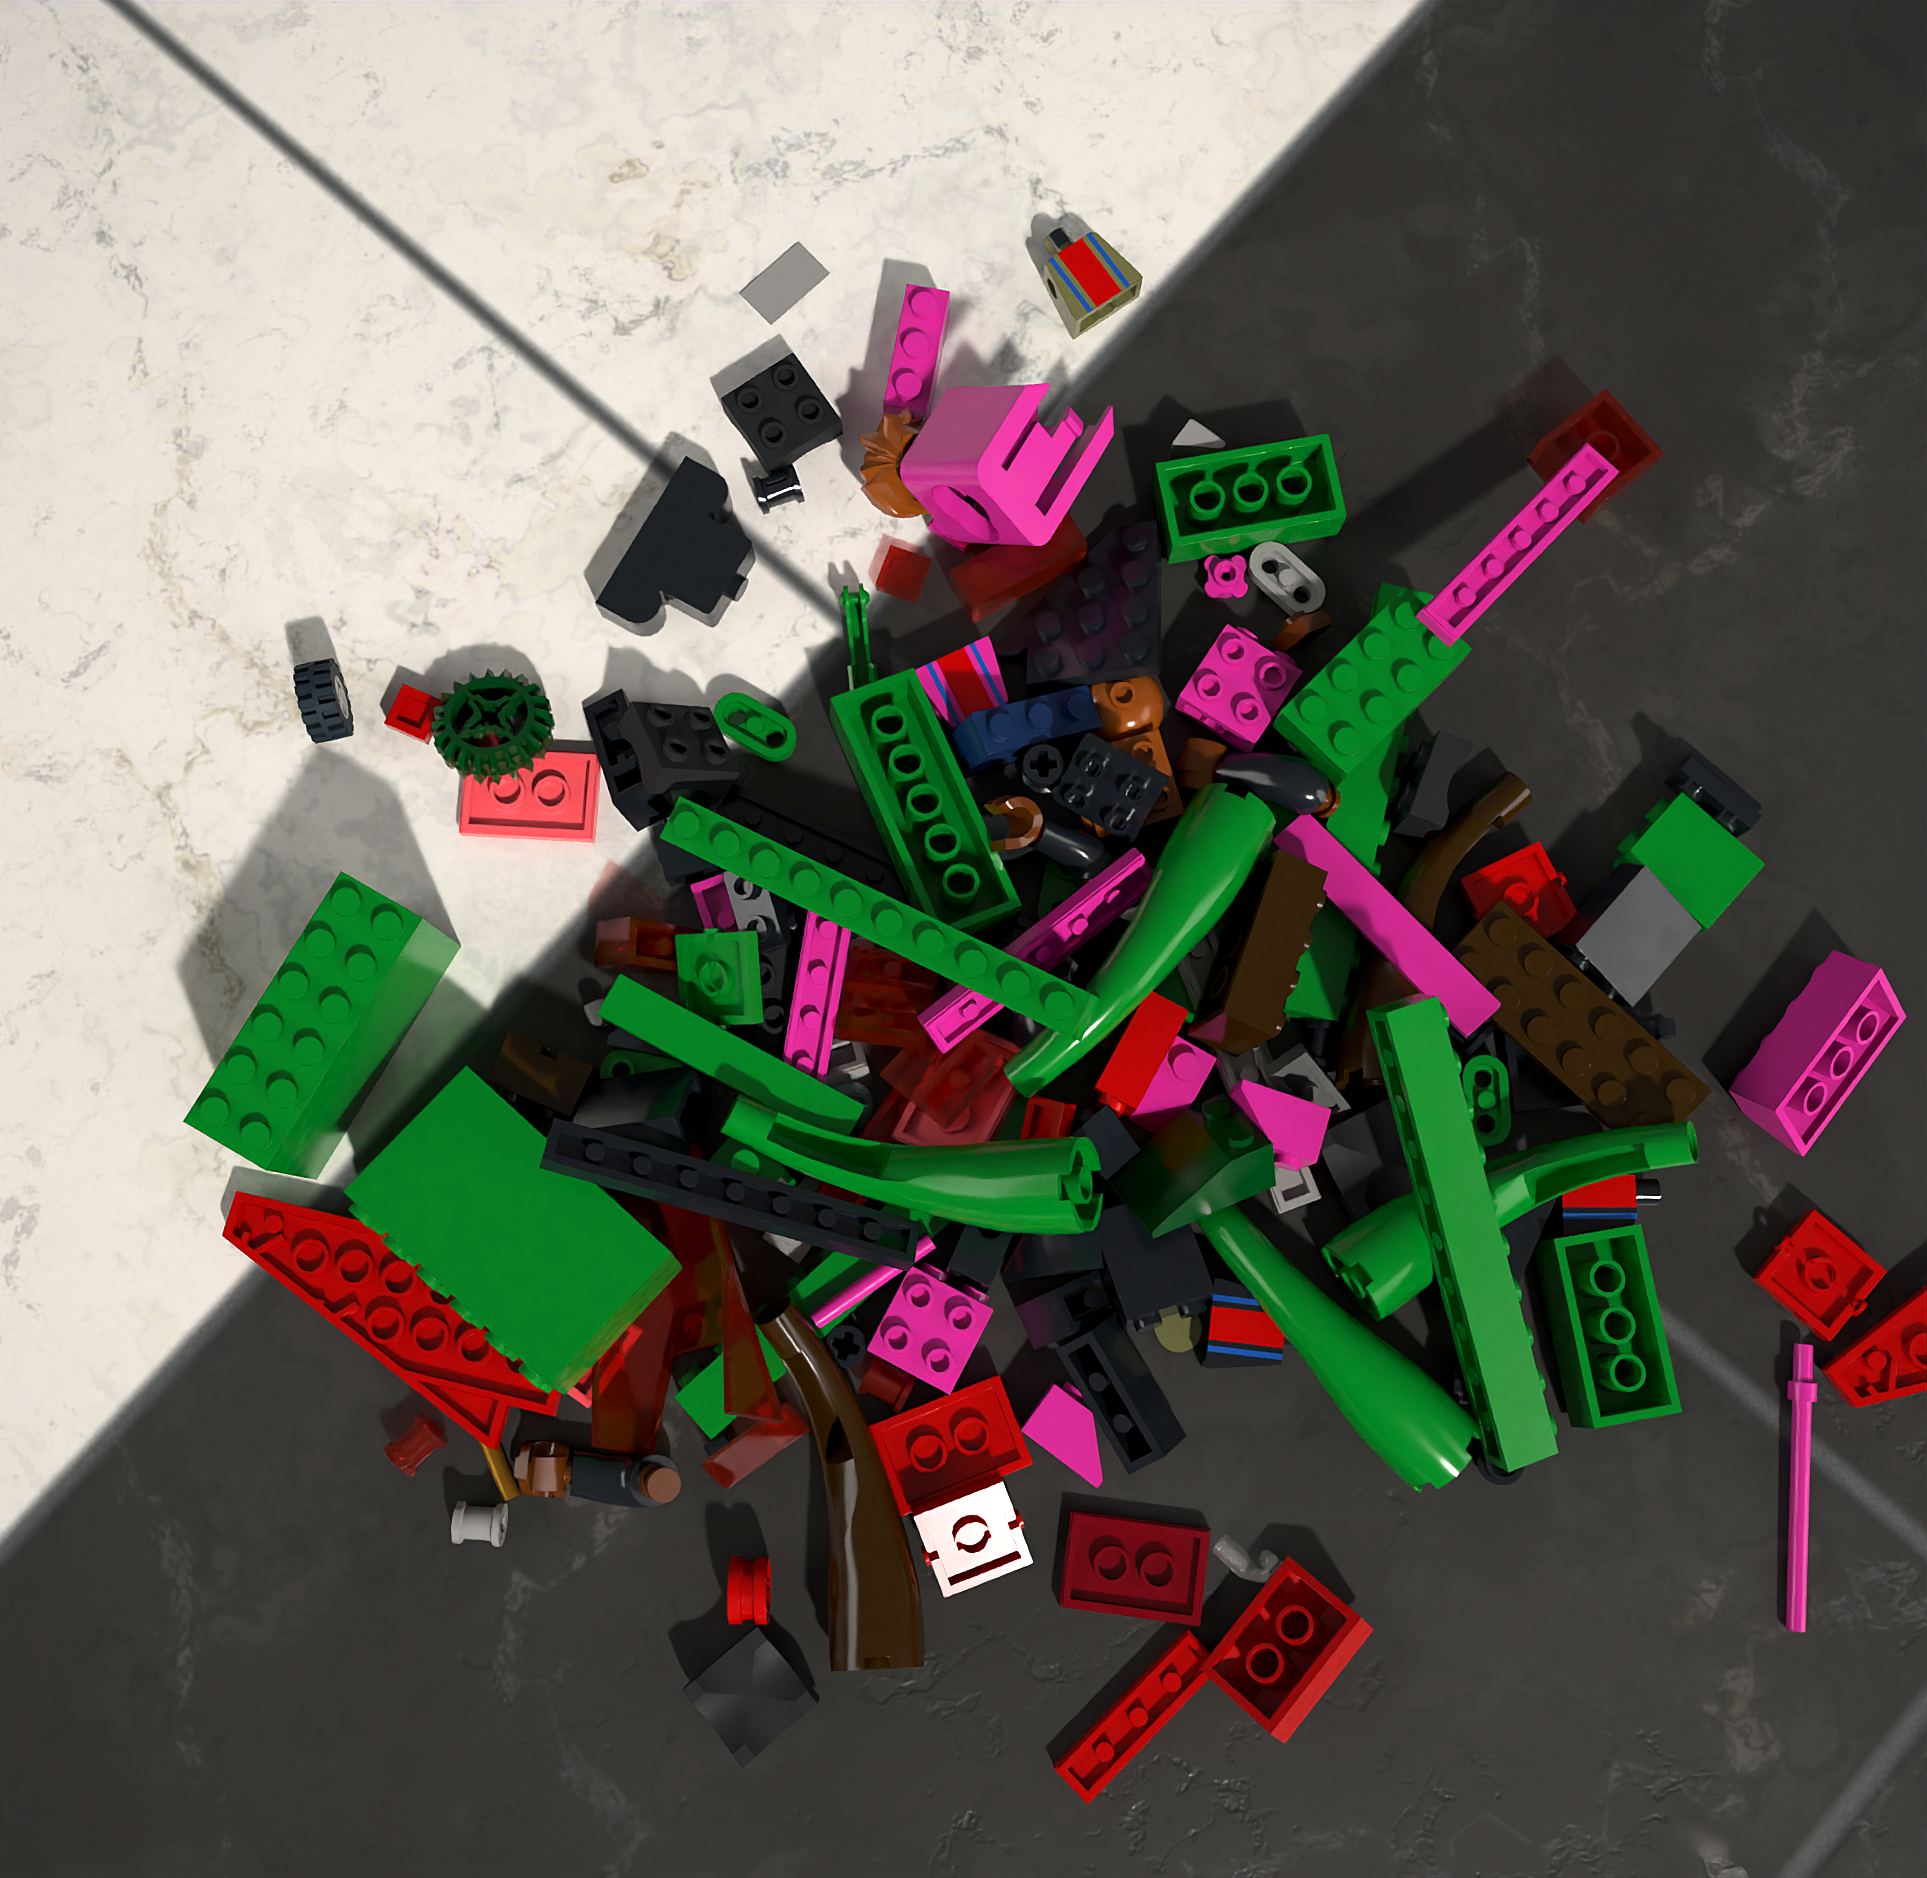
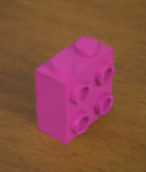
[1175,624,1303,753]
[867,1262,994,1395]

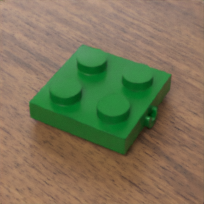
[675,928,764,1029]

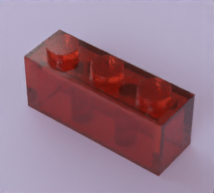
[950,511,1088,624]

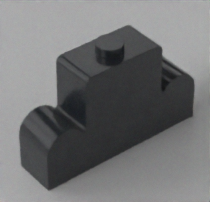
[595,456,756,637]

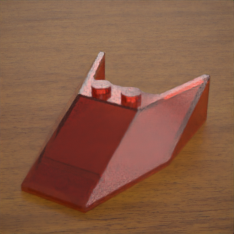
[592,1140,785,1454]

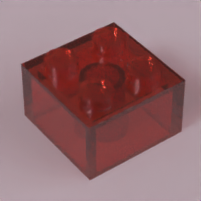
[1526,388,1664,524]

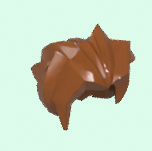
[858,406,930,518]

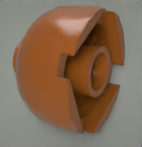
[1088,676,1164,743]

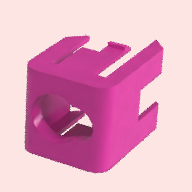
[900,383,1114,546]

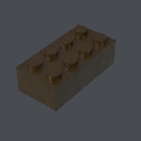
[1187,849,1328,1057]

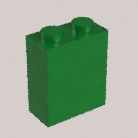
[1611,792,1765,935]

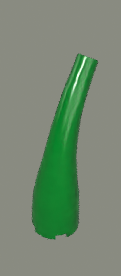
[1003,783,1276,1099]
[720,1094,1103,1235]
[1321,1120,1698,1322]
[1195,1204,1481,1493]

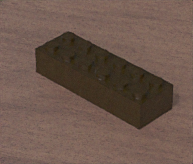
[1448,900,1712,1130]

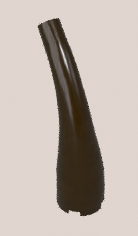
[1335,771,1532,1099]
[755,1297,926,1671]

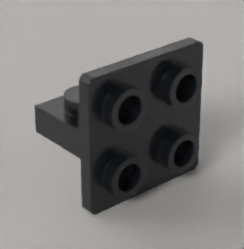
[1054,733,1170,843]

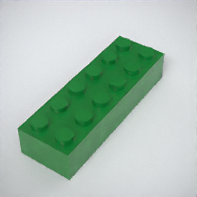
[830,668,1022,938]

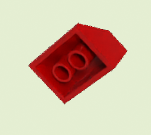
[1199,1556,1374,1744]

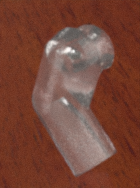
[1212,1534,1283,1585]

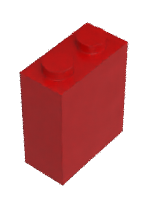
[1089,991,1189,1119]

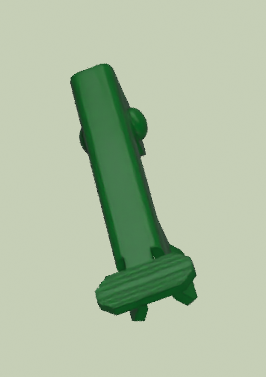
[839,583,878,691]

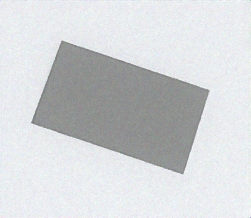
[739,241,830,325]

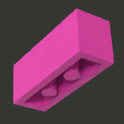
[883,284,950,423]

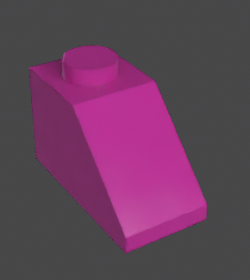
[1128,1036,1217,1136]
[1229,1079,1332,1172]
[1020,1382,1103,1489]

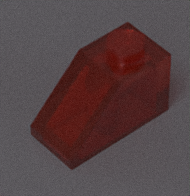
[595,917,703,974]

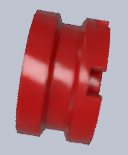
[727,1556,771,1625]

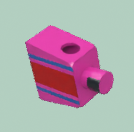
[915,636,1009,739]

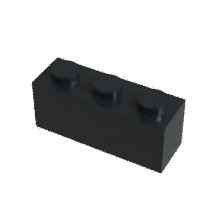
[1056,1313,1187,1474]

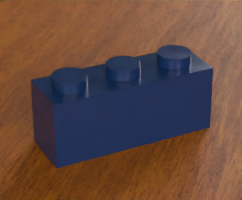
[952,685,1103,774]

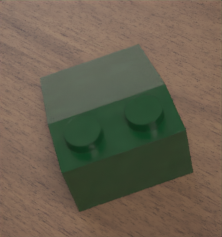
[1108,1093,1276,1239]

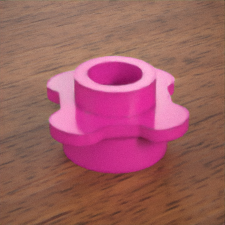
[1204,555,1248,598]

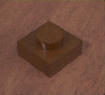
[1270,609,1333,654]

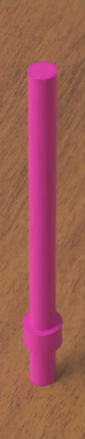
[1786,1343,1817,1632]

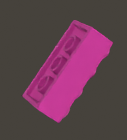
[1729,950,1907,1157]

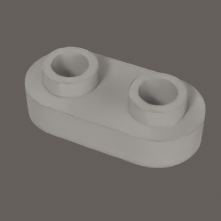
[1247,541,1326,616]

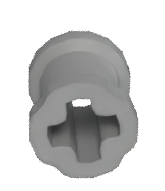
[451,1500,508,1547]

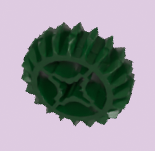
[431,668,555,785]

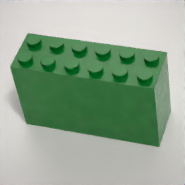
[183,871,461,1180]
[343,1065,683,1395]

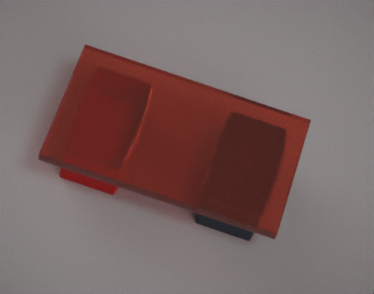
[700,1397,811,1490]

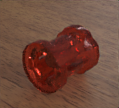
[858,1356,918,1414]
[384,1413,448,1477]

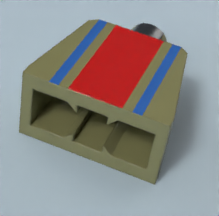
[1043,227,1143,340]

